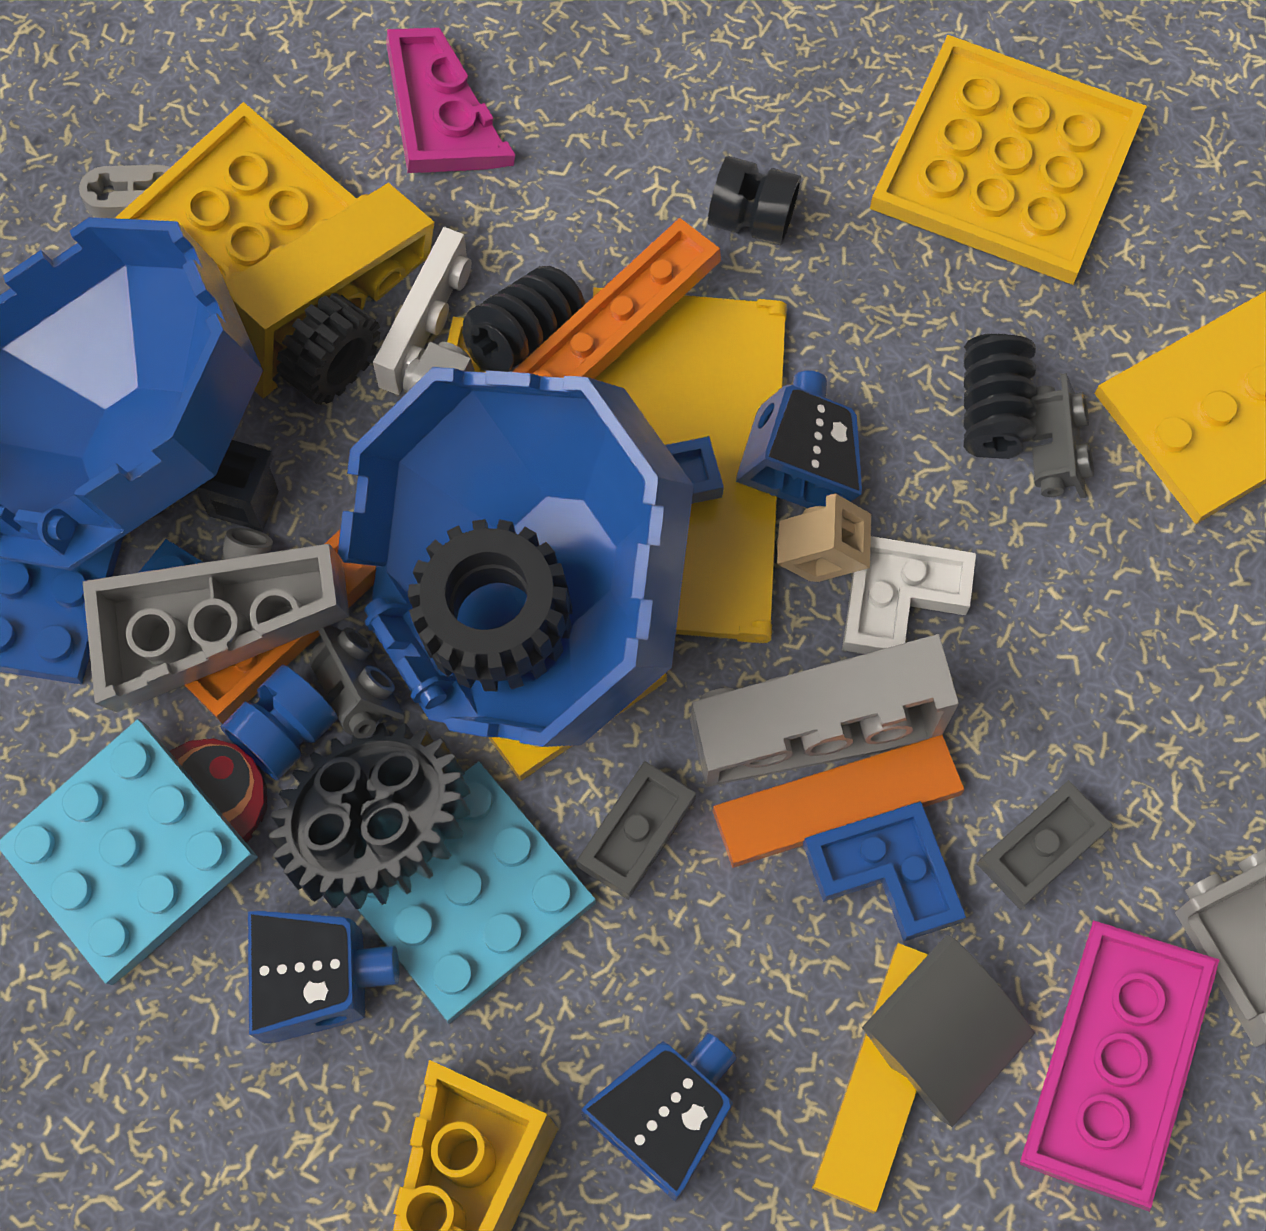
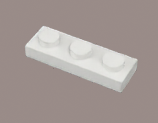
[373,227,472,395]

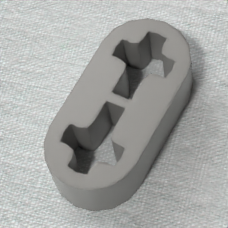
[79,165,171,218]

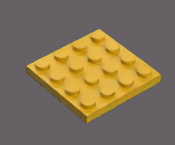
[870,35,1147,285]

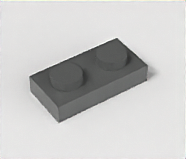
[576,761,696,900]
[977,780,1113,910]

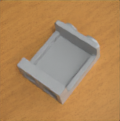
[1175,848,1266,1048]

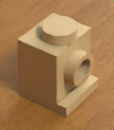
[777,493,871,582]

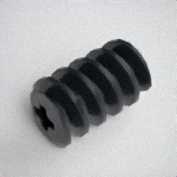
[462,266,586,372]
[963,334,1037,459]

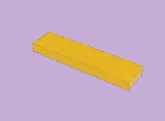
[812,943,928,1214]

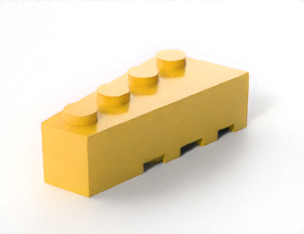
[224,182,434,399]
[393,1060,558,1231]

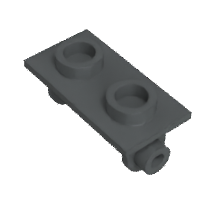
[1030,373,1094,498]
[310,625,405,739]

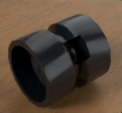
[707,155,801,246]

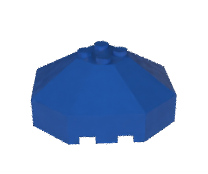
[0,217,263,570]
[338,367,694,747]

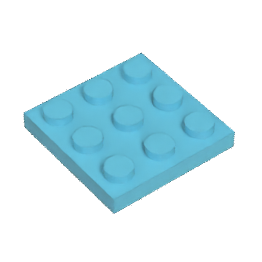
[0,719,258,985]
[357,761,596,1024]

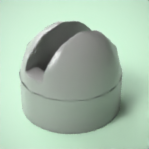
[222,528,273,560]

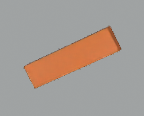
[713,735,965,868]

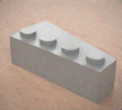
[83,544,350,713]
[690,634,959,787]

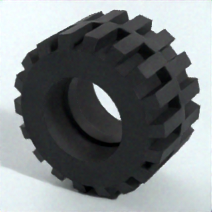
[408,519,573,692]

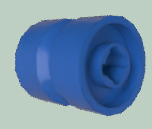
[220,664,338,781]

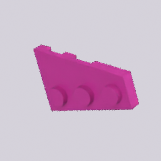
[386,28,516,173]

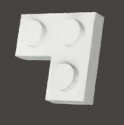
[842,536,976,654]

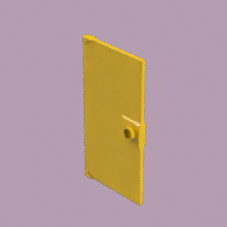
[593,287,787,643]

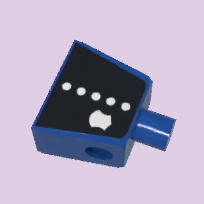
[736,370,862,508]
[248,911,400,1044]
[581,1033,737,1201]

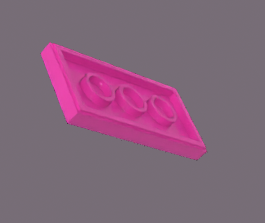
[1020,920,1219,1212]

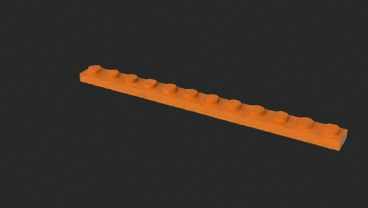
[184,218,721,724]

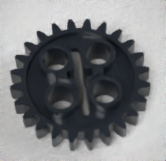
[269,723,471,909]

